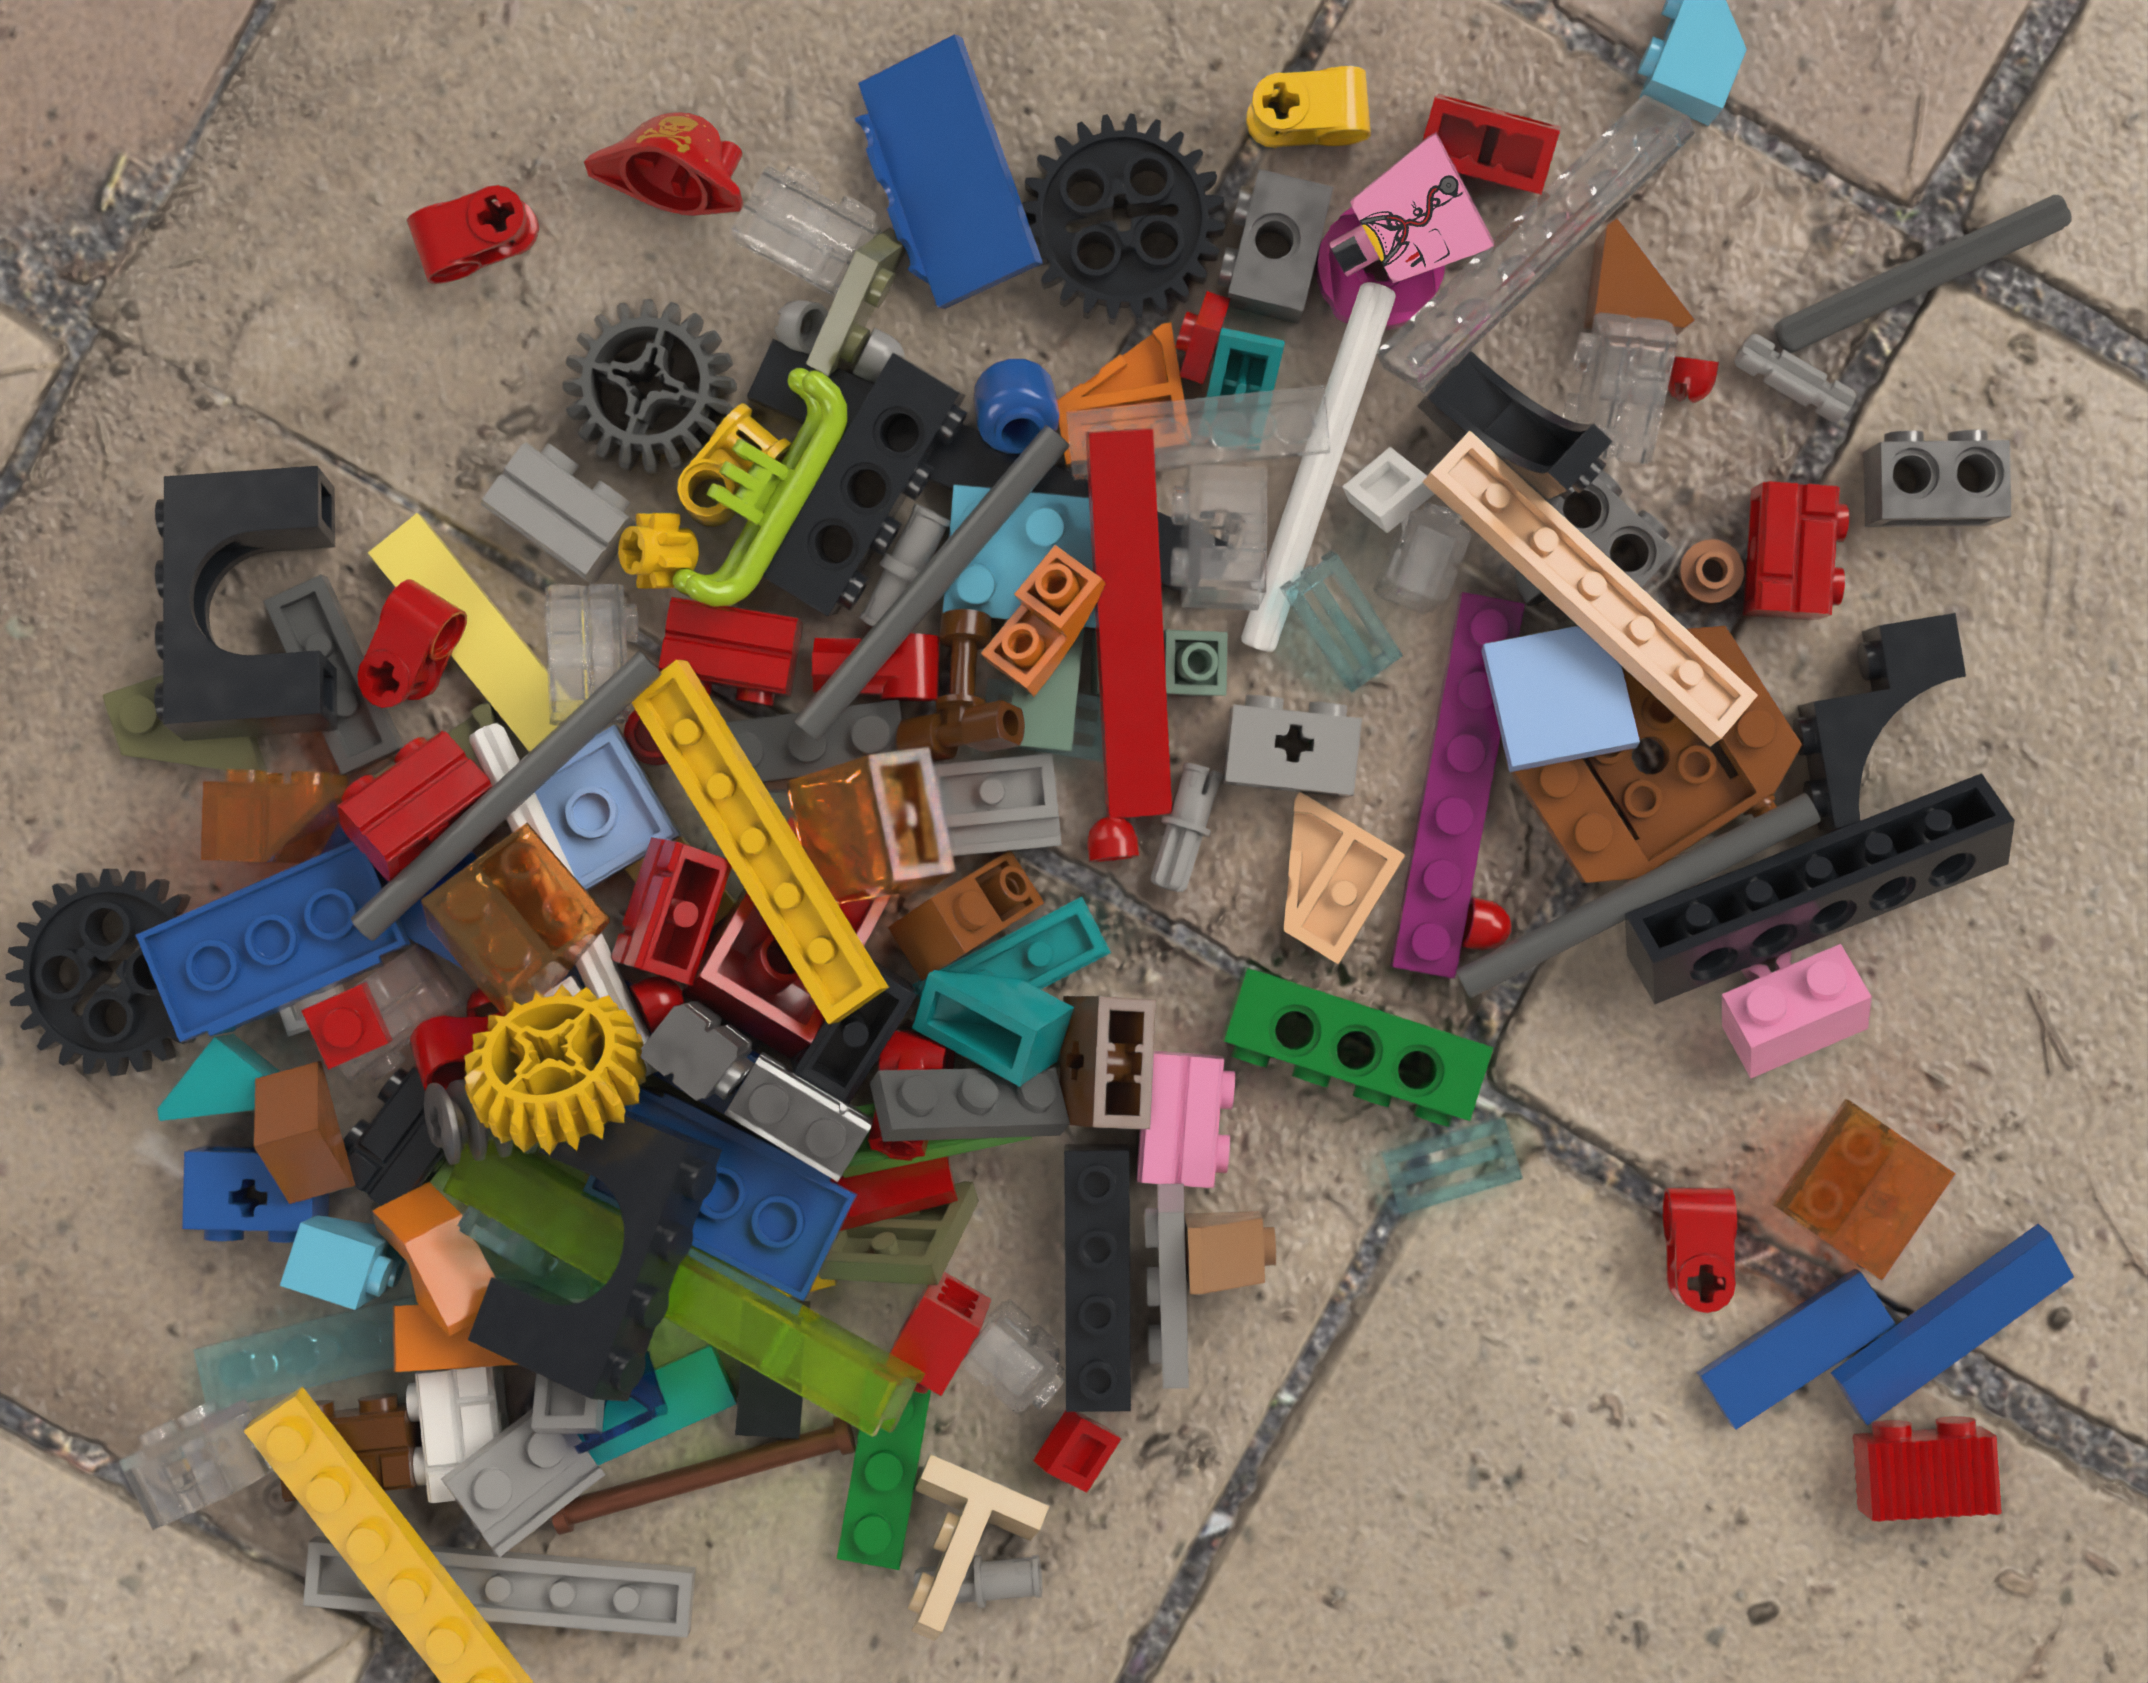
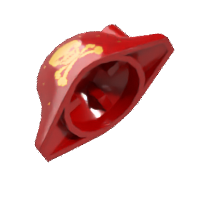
[584,112,743,216]

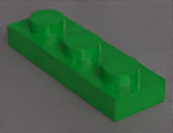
[836,1365,931,1570]

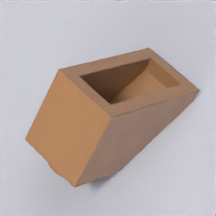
[1184,1211,1276,1294]

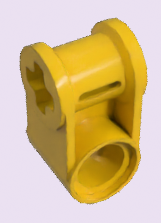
[1246,66,1371,148]
[677,403,792,527]

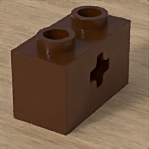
[1059,996,1156,1129]

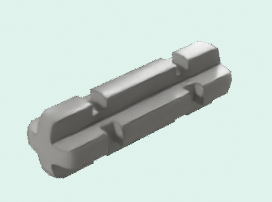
[1734,334,1856,422]

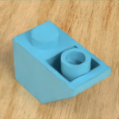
[1637,0,1747,126]
[280,1215,406,1310]

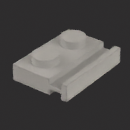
[925,753,1062,858]
[441,1409,605,1558]

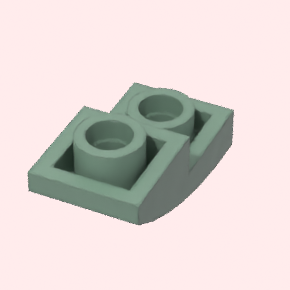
[1012,627,1085,752]
[1091,629,1228,696]

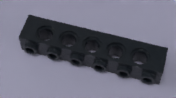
[1625,773,2015,1004]

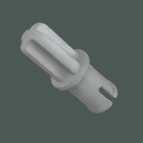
[1151,763,1224,892]
[914,1555,1043,1608]

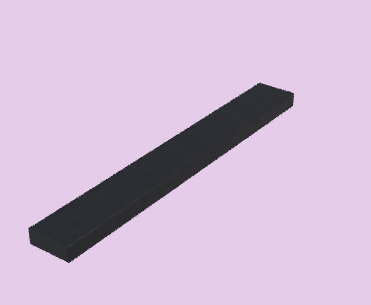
[747,339,1236,606]

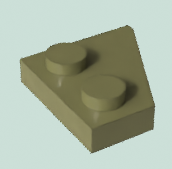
[806,227,906,376]
[102,675,267,775]
[819,1181,979,1285]

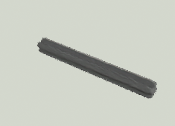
[1774,195,2072,353]

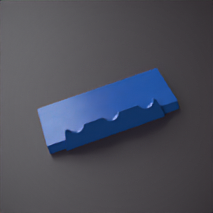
[855,34,1043,309]
[136,841,411,1042]
[583,1085,858,1301]

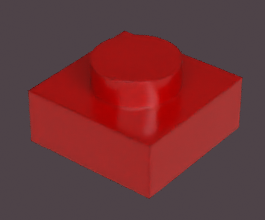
[1175,291,1231,384]
[301,982,393,1070]
[1033,1410,1122,1493]

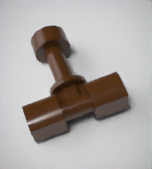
[896,609,1025,765]

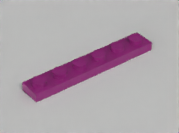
[1390,592,1525,979]

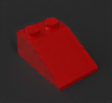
[682,817,898,1058]

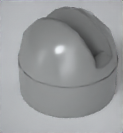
[774,300,828,354]
[852,327,905,383]

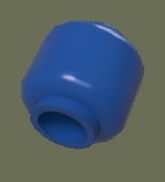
[973,359,1060,454]

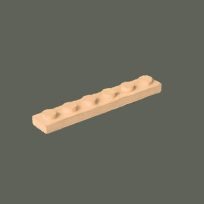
[1422,431,1758,746]

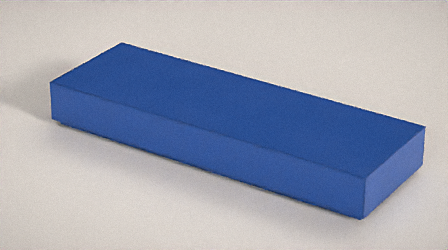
[1696,1269,1896,1430]

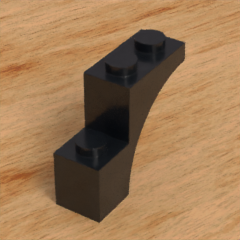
[1417,351,1613,500]
[1793,613,1966,830]

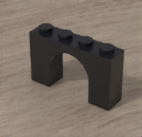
[154,466,338,741]
[468,1109,722,1401]

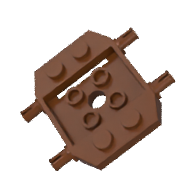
[1506,626,1802,883]

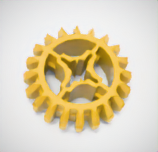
[464,984,647,1155]

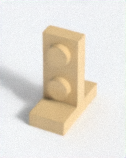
[907,1455,1049,1641]

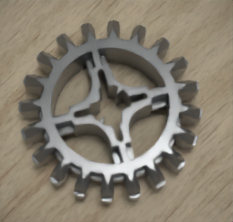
[563,299,737,474]

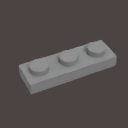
[1145,1184,1189,1389]

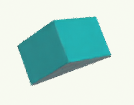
[1198,328,1285,452]
[157,1034,281,1121]

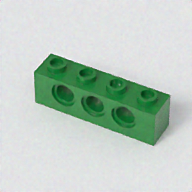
[1221,966,1494,1127]

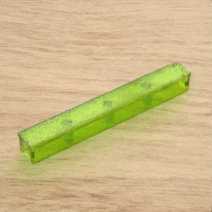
[443,1140,925,1436]

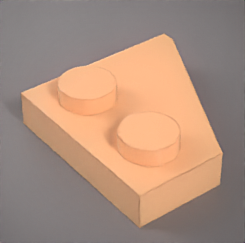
[1283,792,1405,965]

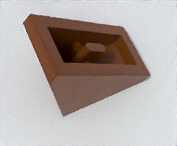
[1583,218,1695,340]
[254,1061,355,1204]

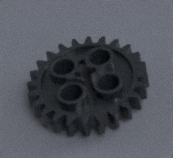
[1022,114,1225,325]
[5,868,196,1076]

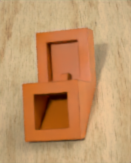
[372,1182,495,1337]

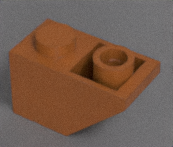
[888,851,1044,981]

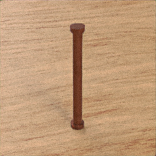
[551,1415,856,1535]

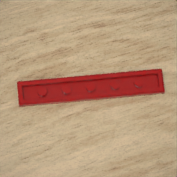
[1085,428,1172,818]

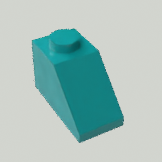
[912,970,1074,1087]

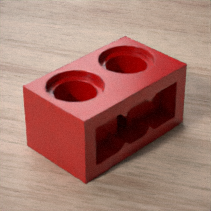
[1422,94,1561,195]
[884,1272,992,1396]

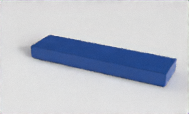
[1830,1224,2074,1426]

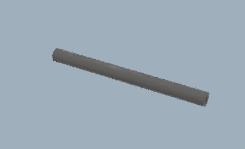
[793,425,1070,741]
[351,650,662,941]
[1455,793,1820,998]

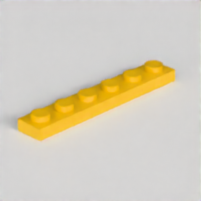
[632,660,889,1025]
[243,1386,534,1683]

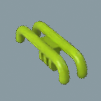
[673,368,848,607]

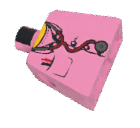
[1329,132,1494,283]

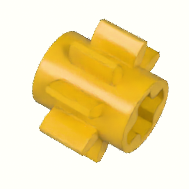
[618,512,699,589]

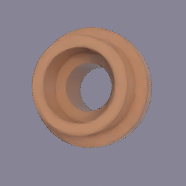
[1678,539,1744,604]

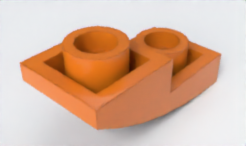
[981,545,1105,697]
[393,1305,519,1372]

